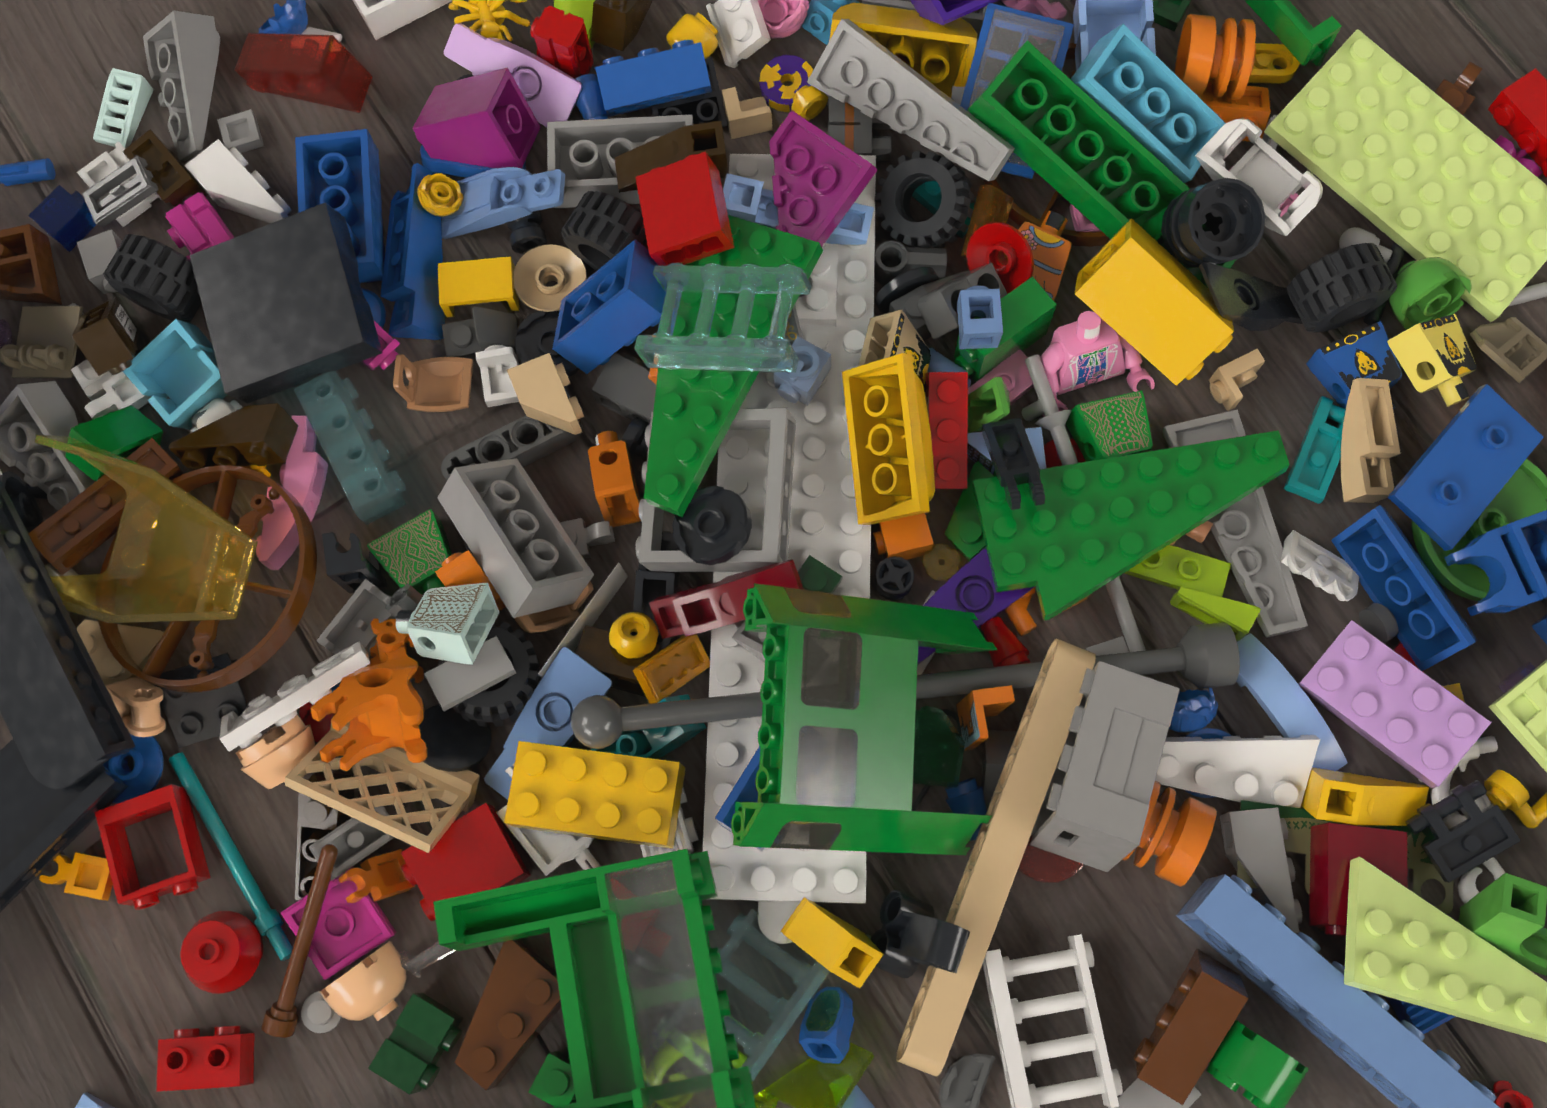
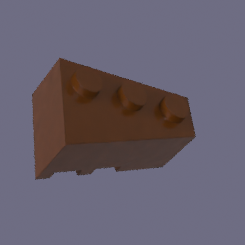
[0,224,62,305]
[455,939,561,1091]
[1133,949,1248,1105]

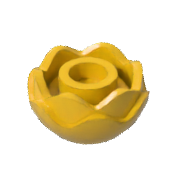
[417,173,463,217]
[609,612,659,659]

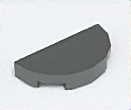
[939,1053,995,1108]

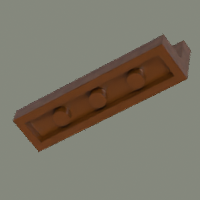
[28,438,183,575]

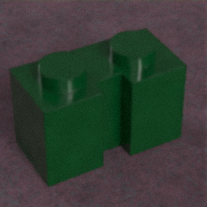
[368,993,463,1095]

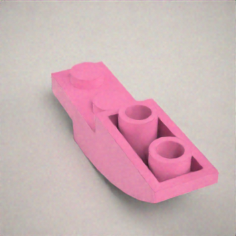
[256,415,328,570]

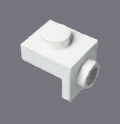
[475,345,519,407]

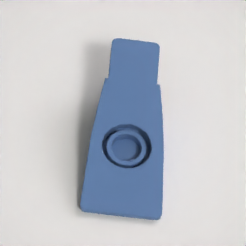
[441,167,565,239]
[484,647,613,800]

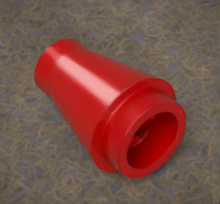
[980,617,1031,667]

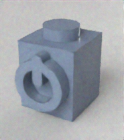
[774,336,831,406]

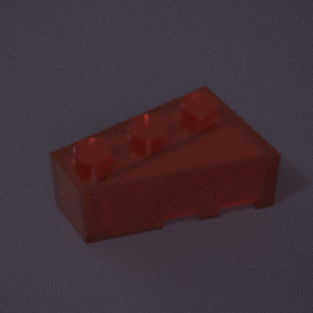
[235,33,373,113]

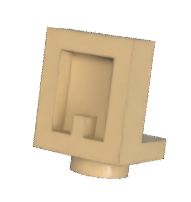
[1209,348,1265,411]

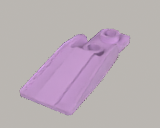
[444,23,582,127]

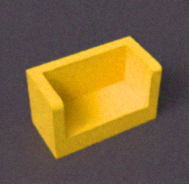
[438,256,519,317]

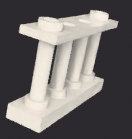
[982,934,1123,1108]

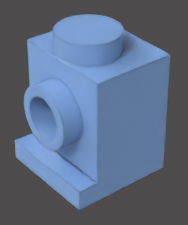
[957,286,1003,349]

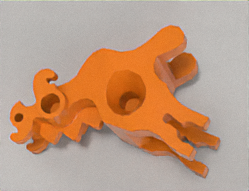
[310,618,428,771]

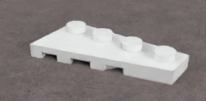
[220,641,370,752]
[1155,735,1320,808]

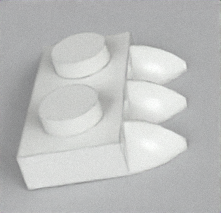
[1281,530,1359,602]

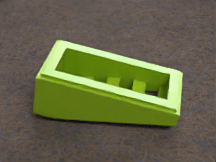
[1170,586,1261,641]

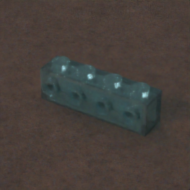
[294,371,406,525]

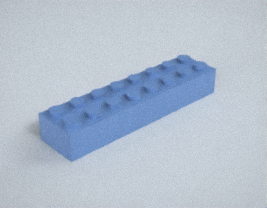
[1176,874,1500,1108]

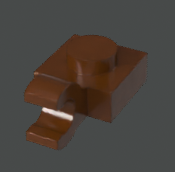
[1435,62,1482,115]

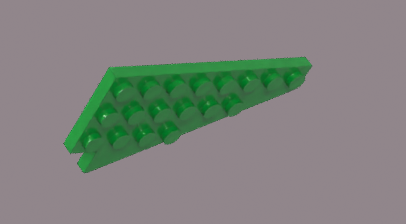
[644,215,823,517]
[972,430,1290,620]

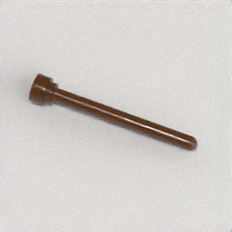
[261,844,338,1038]

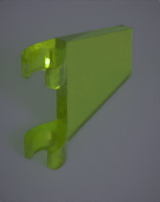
[754,1042,875,1108]

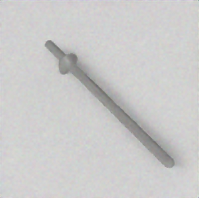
[1022,354,1146,652]

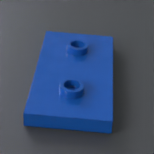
[1388,384,1544,551]

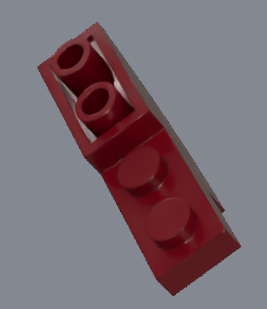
[649,559,805,639]

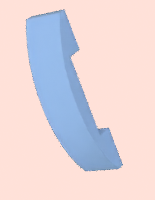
[723,173,874,245]
[1236,633,1348,771]

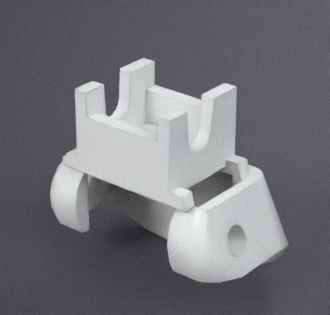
[1195,118,1323,236]

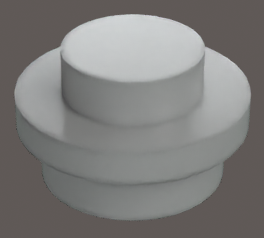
[301,991,342,1033]

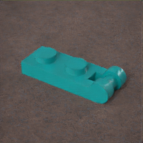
[1283,396,1346,504]

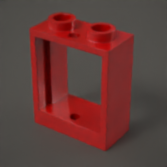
[95,784,211,910]

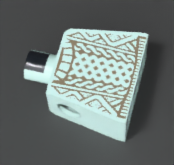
[396,583,499,665]

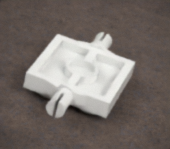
[497,763,601,876]

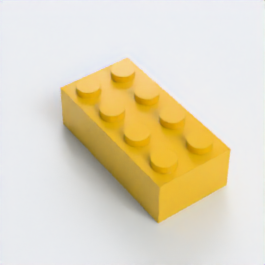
[504,741,685,849]

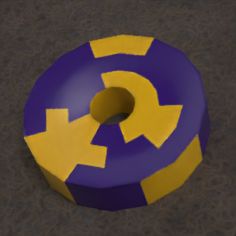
[759,55,813,112]

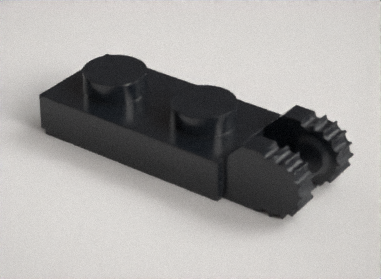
[982,418,1045,510]

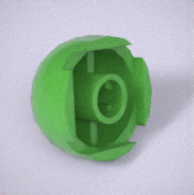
[1389,257,1472,330]

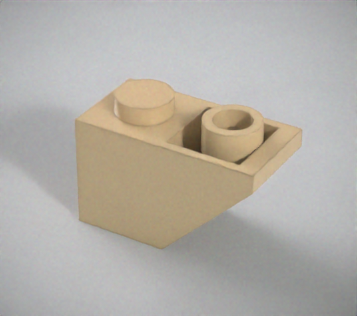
[507,353,584,435]

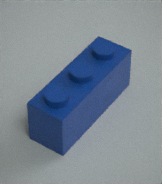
[595,40,712,117]

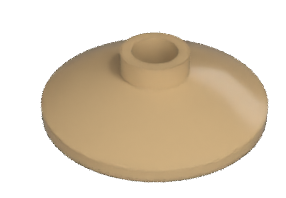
[514,244,587,312]

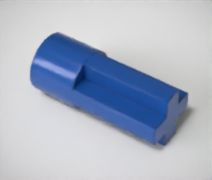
[0,158,55,186]

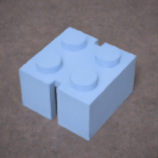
[1073,0,1156,71]

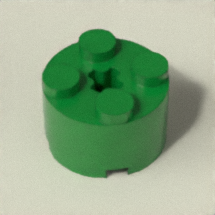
[1206,1020,1309,1108]

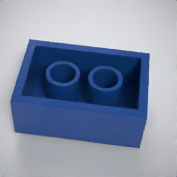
[552,239,669,374]

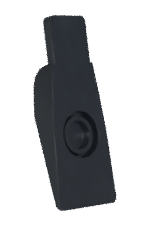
[1199,262,1303,331]

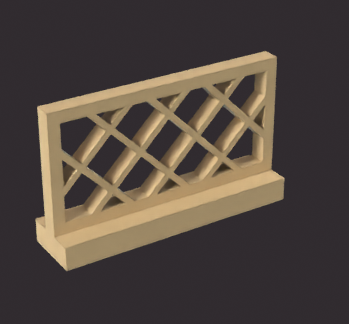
[285,722,480,853]

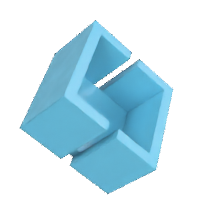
[123,319,227,430]

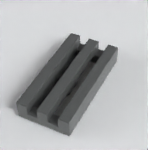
[82,156,159,227]

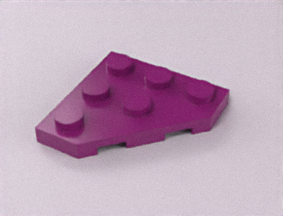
[769,110,877,247]

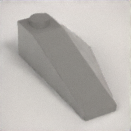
[143,11,220,161]
[0,381,95,510]

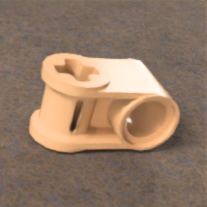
[105,676,166,737]

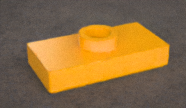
[632,634,710,704]

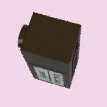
[72,297,141,376]

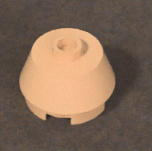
[236,714,315,790]

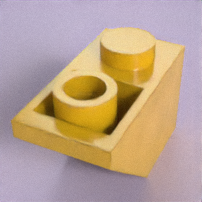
[781,897,884,989]

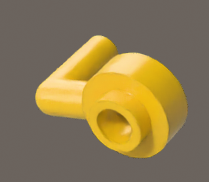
[779,85,828,127]
[1484,770,1547,828]

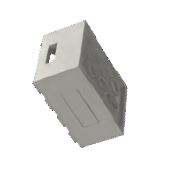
[1029,661,1180,872]

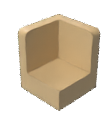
[722,87,772,139]

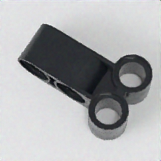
[870,890,970,978]

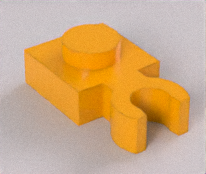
[39,852,113,901]

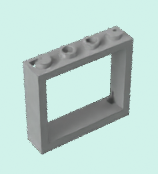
[635,408,796,572]

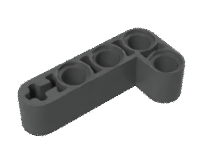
[441,387,583,480]

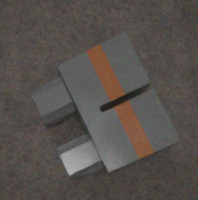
[828,95,892,162]

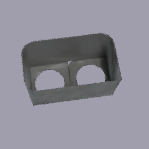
[918,263,1007,339]

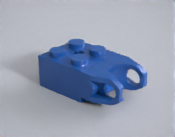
[1444,510,1547,616]

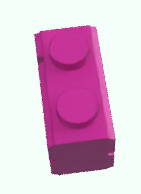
[165,192,235,260]

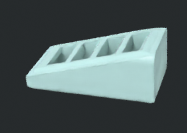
[93,68,154,149]

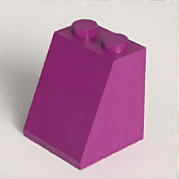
[412,68,541,169]

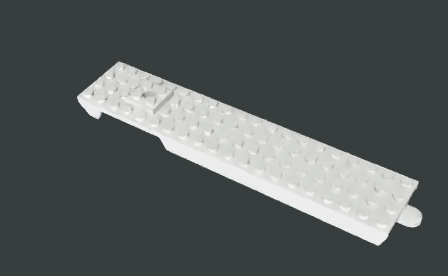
[703,154,876,944]

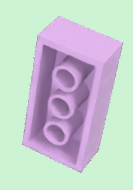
[1299,620,1491,788]

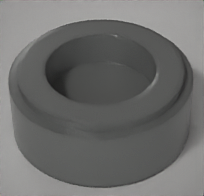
[1359,603,1398,643]

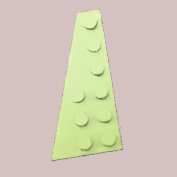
[1344,856,1547,1042]

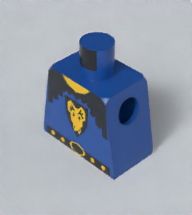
[1306,321,1402,410]

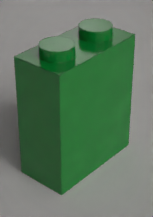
[954,276,1057,382]

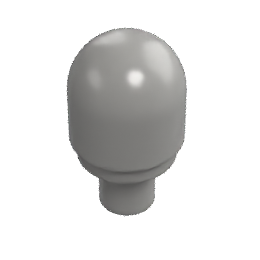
[1339,227,1392,263]

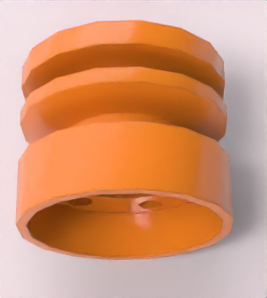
[1175,14,1256,99]
[1122,781,1217,887]

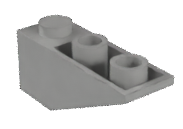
[1220,807,1302,933]

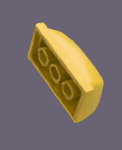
[829,3,977,98]
[842,353,935,525]

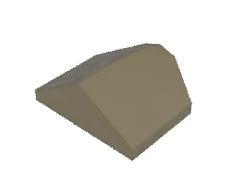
[1470,317,1547,384]

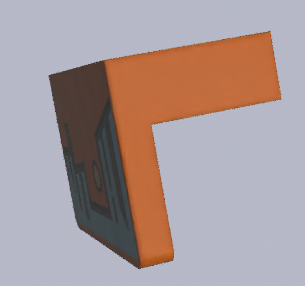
[956,685,1015,751]

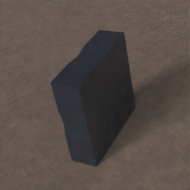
[190,203,382,404]

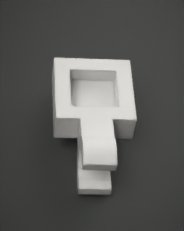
[84,371,151,419]

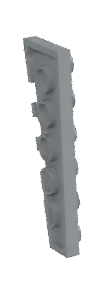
[807,19,1015,181]
[1162,409,1308,638]

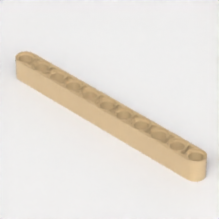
[896,638,1096,1077]

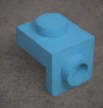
[802,0,859,45]

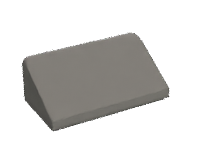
[309,806,394,881]

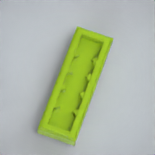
[1124,545,1231,597]

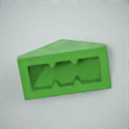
[968,377,1010,433]

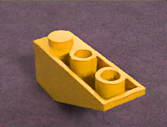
[1301,767,1429,826]

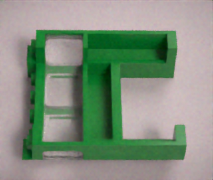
[433,849,756,1108]

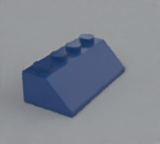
[1331,505,1477,671]

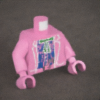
[1040,311,1155,417]

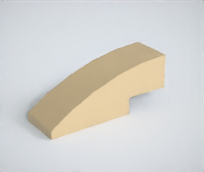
[1341,378,1401,503]

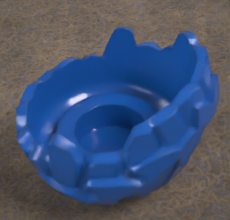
[259,0,308,44]
[1169,687,1218,733]

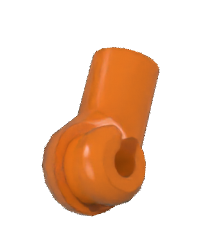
[1004,587,1037,636]

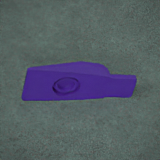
[917,547,1036,666]

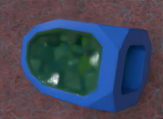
[799,987,854,1064]

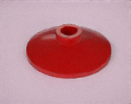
[966,222,1034,294]

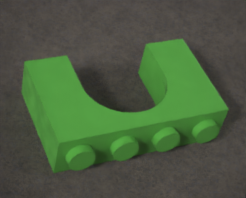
[1459,873,1547,976]

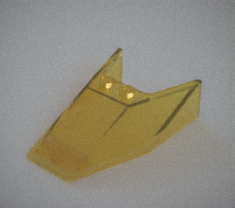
[35,435,258,623]

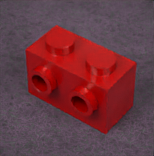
[156,1025,255,1092]

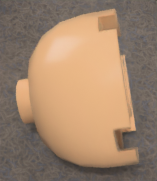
[320,941,407,1021]

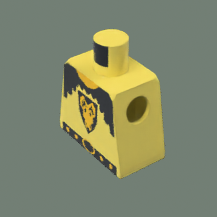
[1387,314,1476,407]

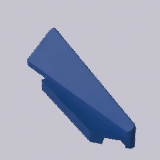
[380,163,445,340]

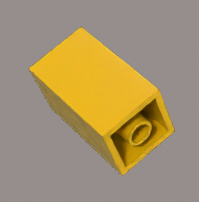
[1075,218,1234,386]

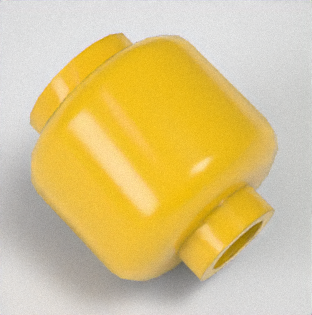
[666,12,718,59]

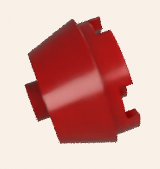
[180,911,263,994]

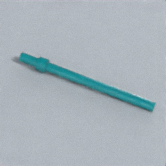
[169,752,293,961]

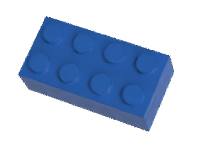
[295,129,385,283]

